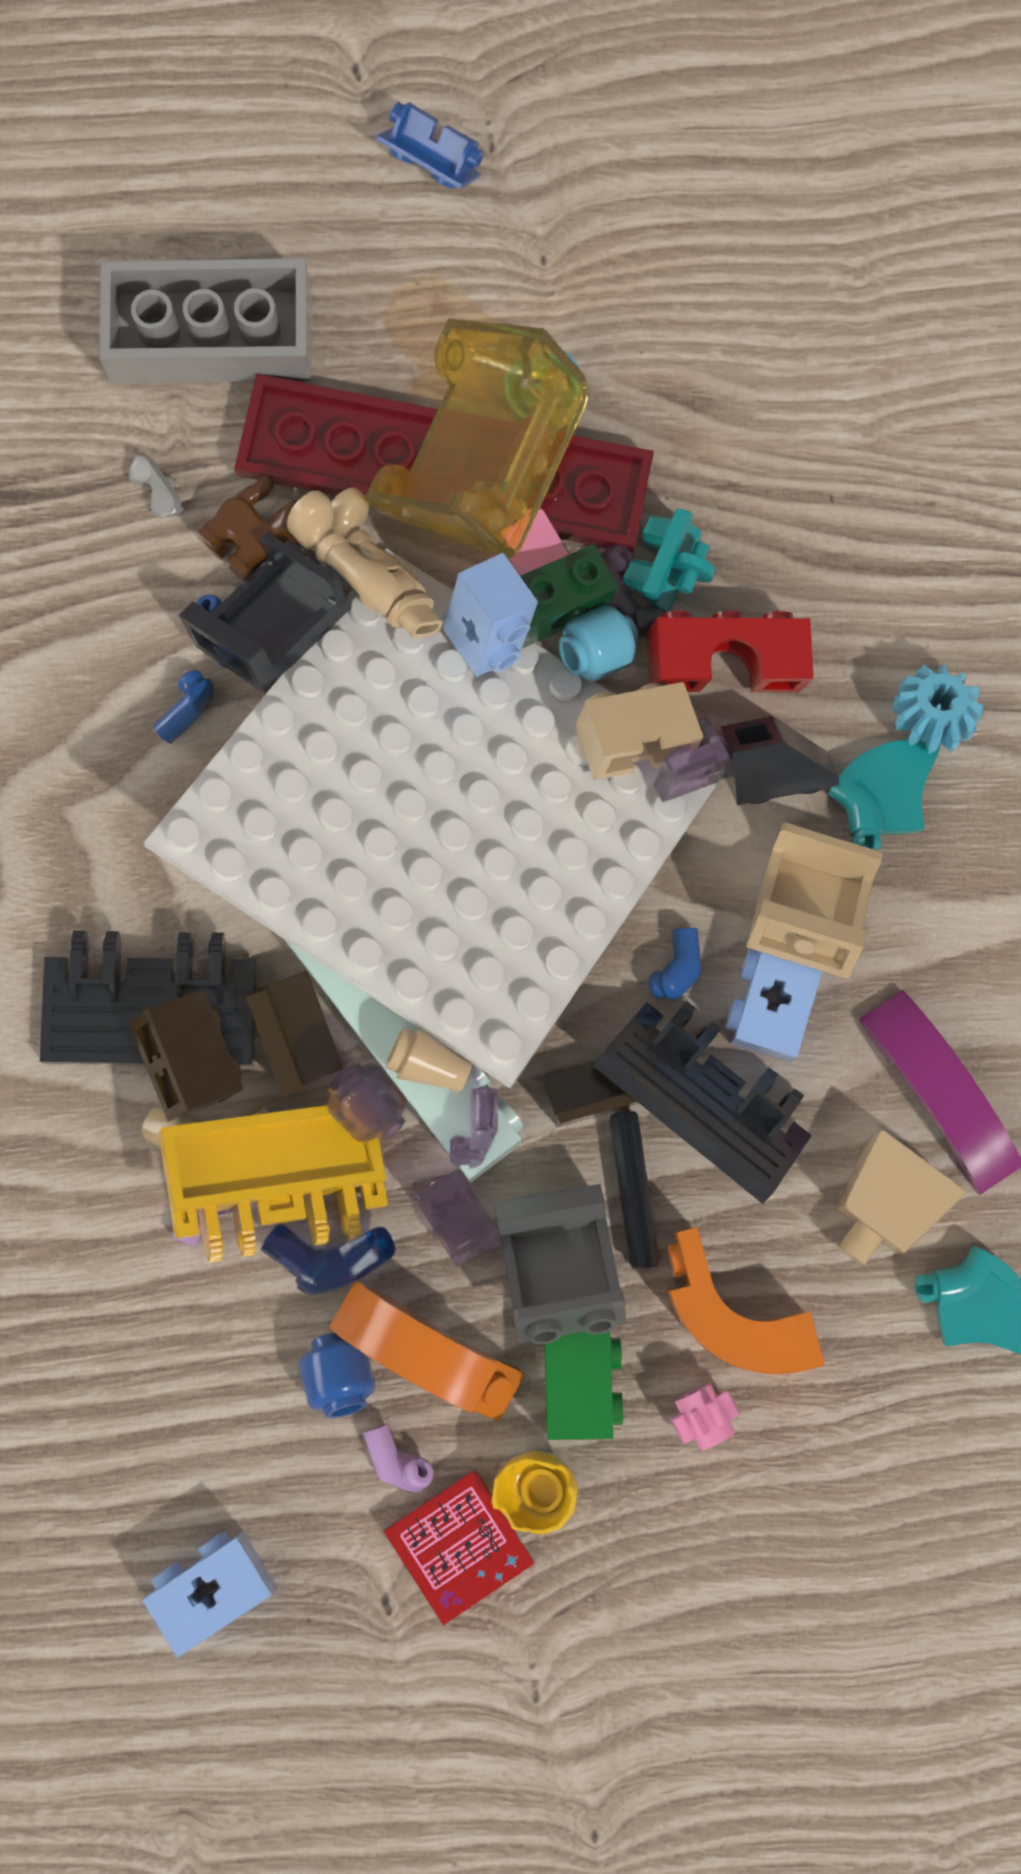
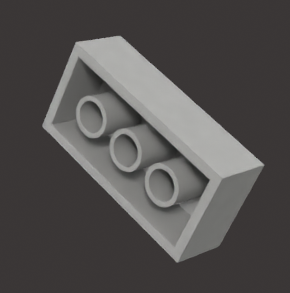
[99,258,312,383]

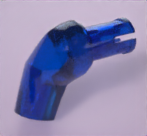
[260,1223,396,1296]

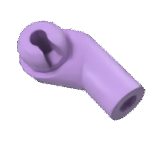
[363,1424,434,1492]

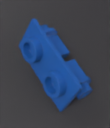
[376,102,484,189]

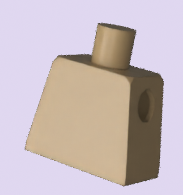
[836,1129,966,1266]

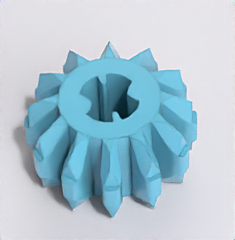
[892,663,983,754]

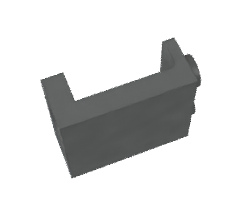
[494,1184,627,1344]

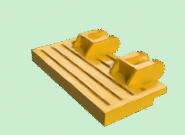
[158,1099,388,1262]

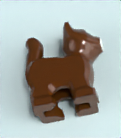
[197,475,303,582]

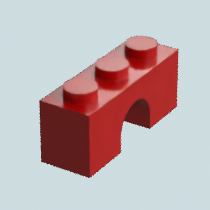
[647,610,814,692]

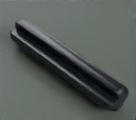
[609,1111,659,1270]

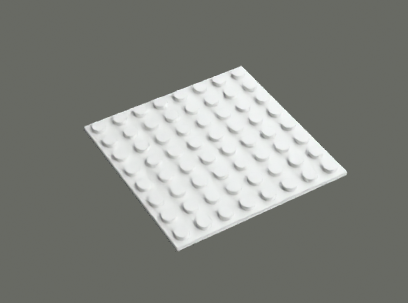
[144,548,726,1088]

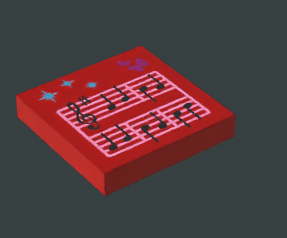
[384,1469,535,1626]

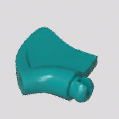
[828,739,940,851]
[914,1245,1021,1355]

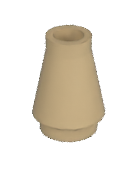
[386,1027,473,1093]

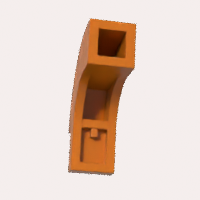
[666,1227,825,1375]
[329,1280,525,1422]

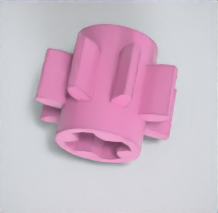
[670,1382,740,1451]

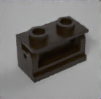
[128,990,244,1122]

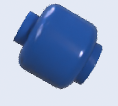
[299,1333,375,1419]

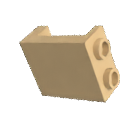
[746,823,882,979]

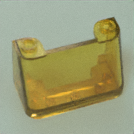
[364,318,588,558]

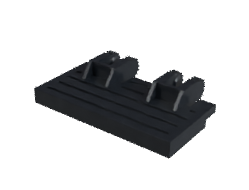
[40,931,256,1066]
[593,1001,812,1204]

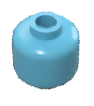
[559,605,639,681]

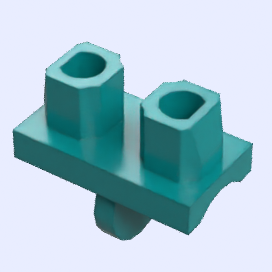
[624,508,716,613]

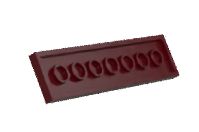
[234,374,654,554]

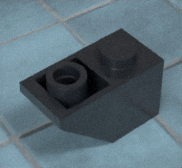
[721,716,839,806]

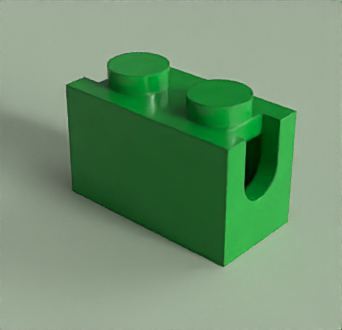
[544,1331,623,1440]

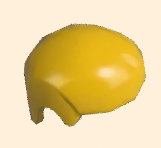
[492,1450,578,1535]

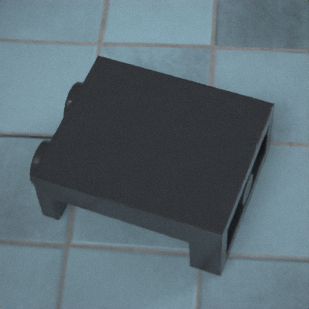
[178,533,351,693]

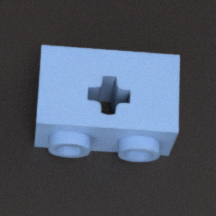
[443,553,538,677]
[725,948,822,1062]
[142,1531,277,1658]

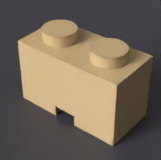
[575,682,703,780]

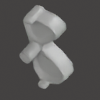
[128,455,185,517]

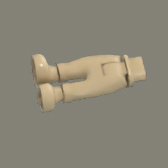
[287,487,443,638]

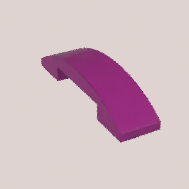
[858,990,1021,1195]

